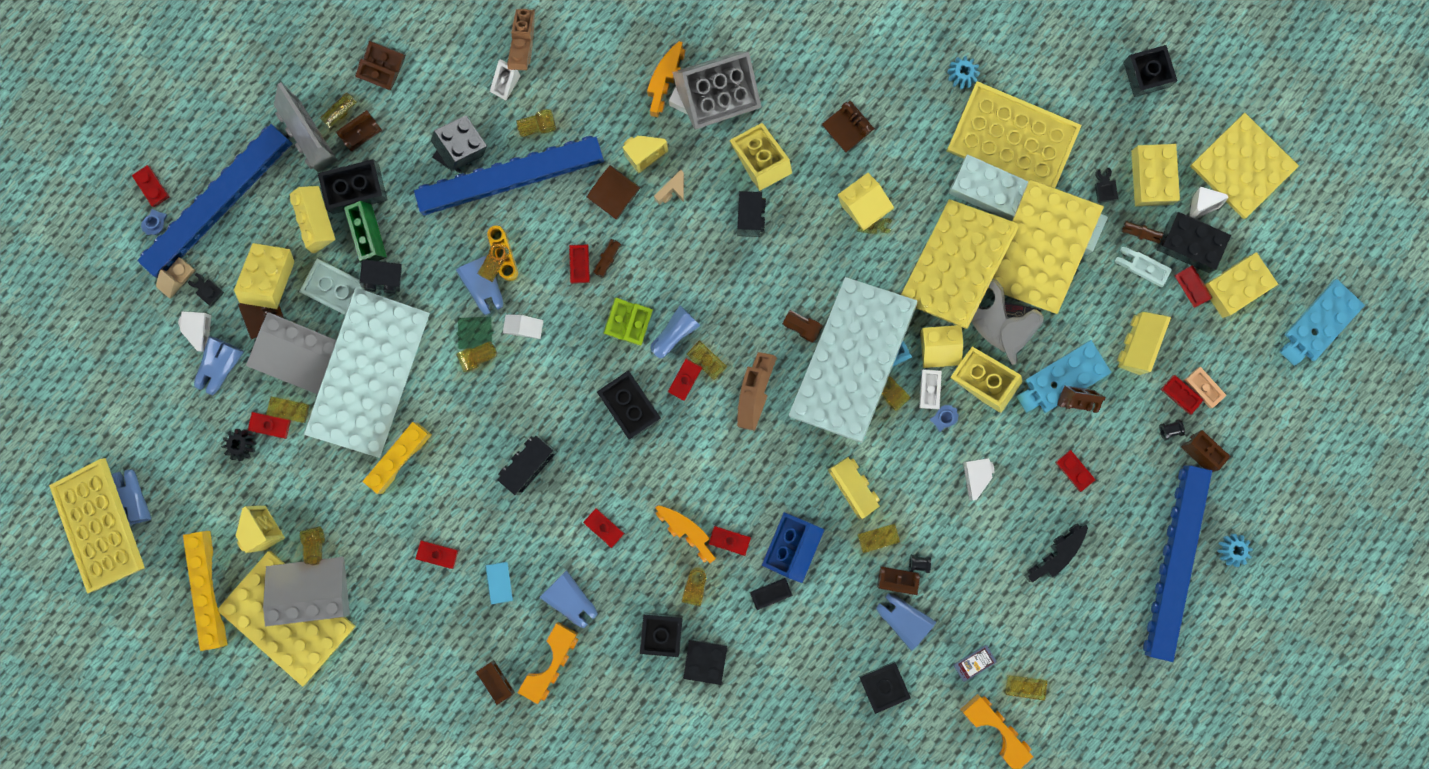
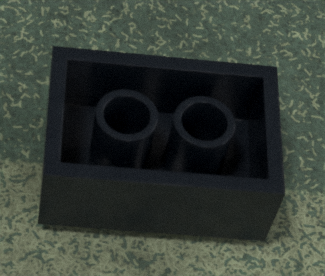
[318,159,388,214]
[1156,212,1231,273]
[597,370,662,441]
[497,435,558,495]

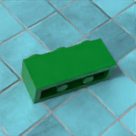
[344,201,387,262]

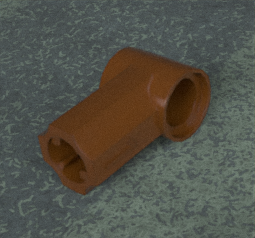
[782,310,823,343]

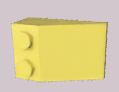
[730,123,792,191]
[951,346,1022,413]

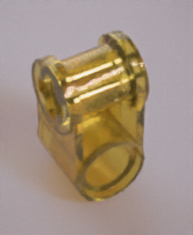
[881,376,911,411]
[682,567,706,607]

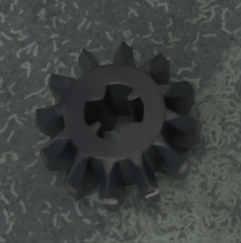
[221,429,257,461]

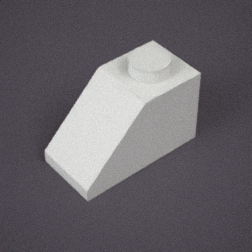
[178,312,211,352]
[963,458,994,500]

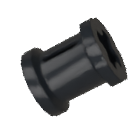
[1159,419,1185,441]
[909,554,931,573]

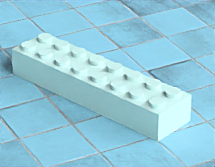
[948,154,1108,255]

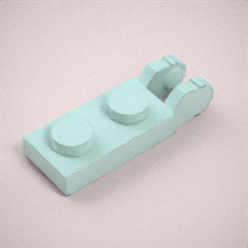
[1115,247,1172,287]

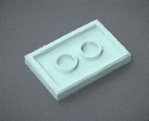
[299,258,364,315]

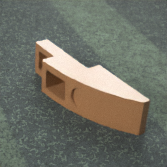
[507,9,535,70]
[737,352,777,431]

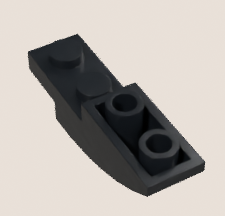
[1024,523,1088,583]

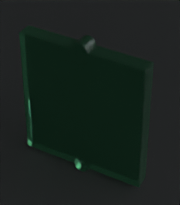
[456,317,494,349]

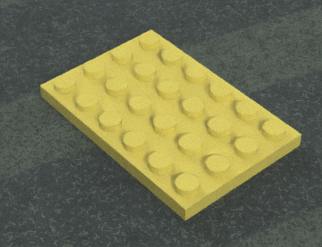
[947,81,1082,188]
[988,179,1104,314]
[901,199,1019,329]
[49,458,145,594]
[218,551,356,687]

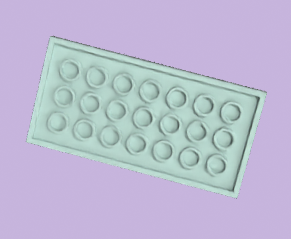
[789,277,918,443]
[304,287,430,458]

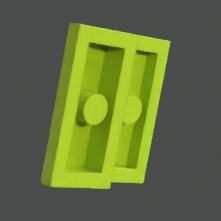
[603,298,653,346]

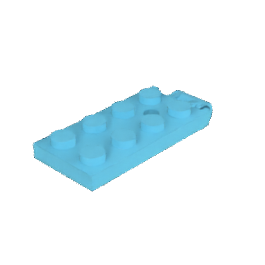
[1279,279,1365,366]
[1016,340,1112,413]

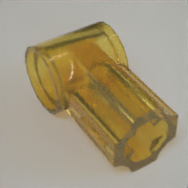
[516,109,556,137]
[477,244,510,282]
[456,341,497,372]
[300,526,325,566]

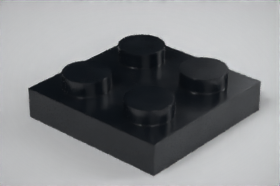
[683,639,727,685]
[859,661,911,714]

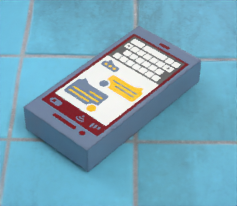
[953,645,997,682]

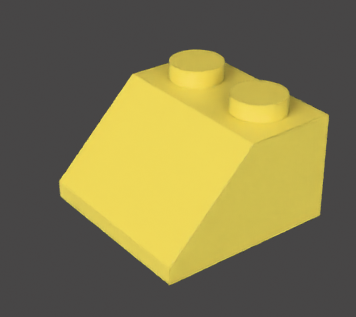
[622,135,668,174]
[838,173,894,231]
[920,325,963,368]

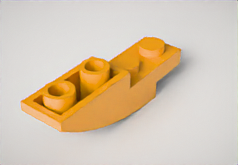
[647,41,686,117]
[655,505,716,563]

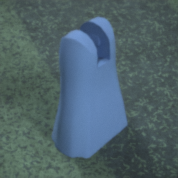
[456,255,503,315]
[650,306,701,358]
[194,336,244,396]
[112,469,152,525]
[540,570,598,628]
[876,593,936,651]

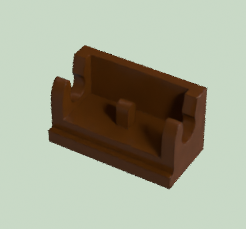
[336,110,382,152]
[1057,385,1106,413]
[1181,430,1231,473]
[877,566,920,595]
[475,660,515,705]

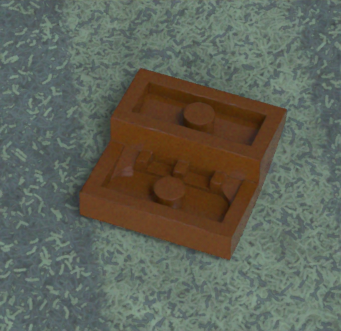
[355,41,406,90]
[586,165,641,219]

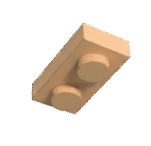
[1184,367,1227,409]

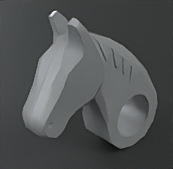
[971,279,1044,365]

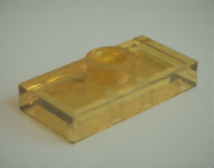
[320,93,357,128]
[686,340,727,380]
[266,396,310,423]
[857,523,900,553]
[1005,675,1048,701]

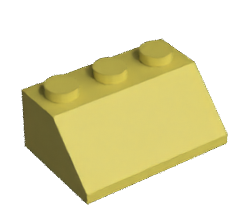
[289,186,336,253]
[1117,312,1171,375]
[827,457,880,519]
[236,506,285,553]

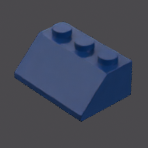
[762,512,825,583]

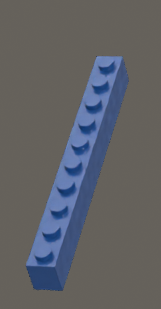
[137,124,293,278]
[414,136,604,215]
[1143,465,1212,662]

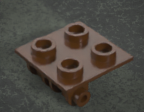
[821,101,875,153]
[238,303,284,340]

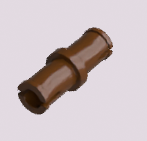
[1122,221,1163,244]
[593,239,621,278]

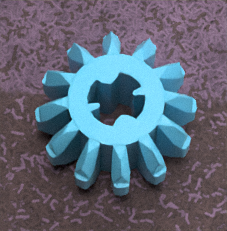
[947,56,980,89]
[1217,534,1253,567]

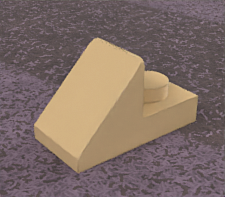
[654,170,684,205]
[156,257,196,299]

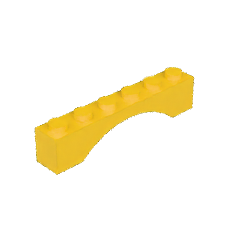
[183,531,227,651]

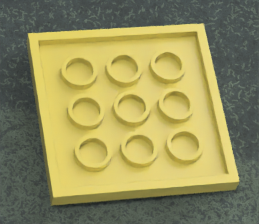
[1190,113,1299,219]

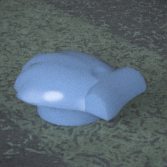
[141,209,167,235]
[930,405,959,432]

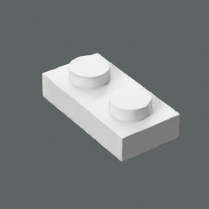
[919,370,942,410]

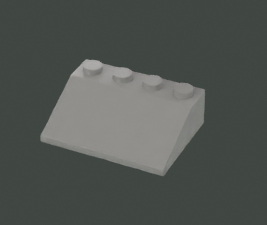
[673,51,762,129]
[274,82,337,172]
[246,312,336,394]
[263,557,350,627]

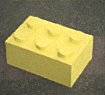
[1131,144,1180,206]
[234,243,294,309]
[1205,252,1278,318]

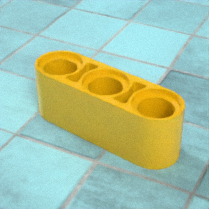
[487,225,518,281]

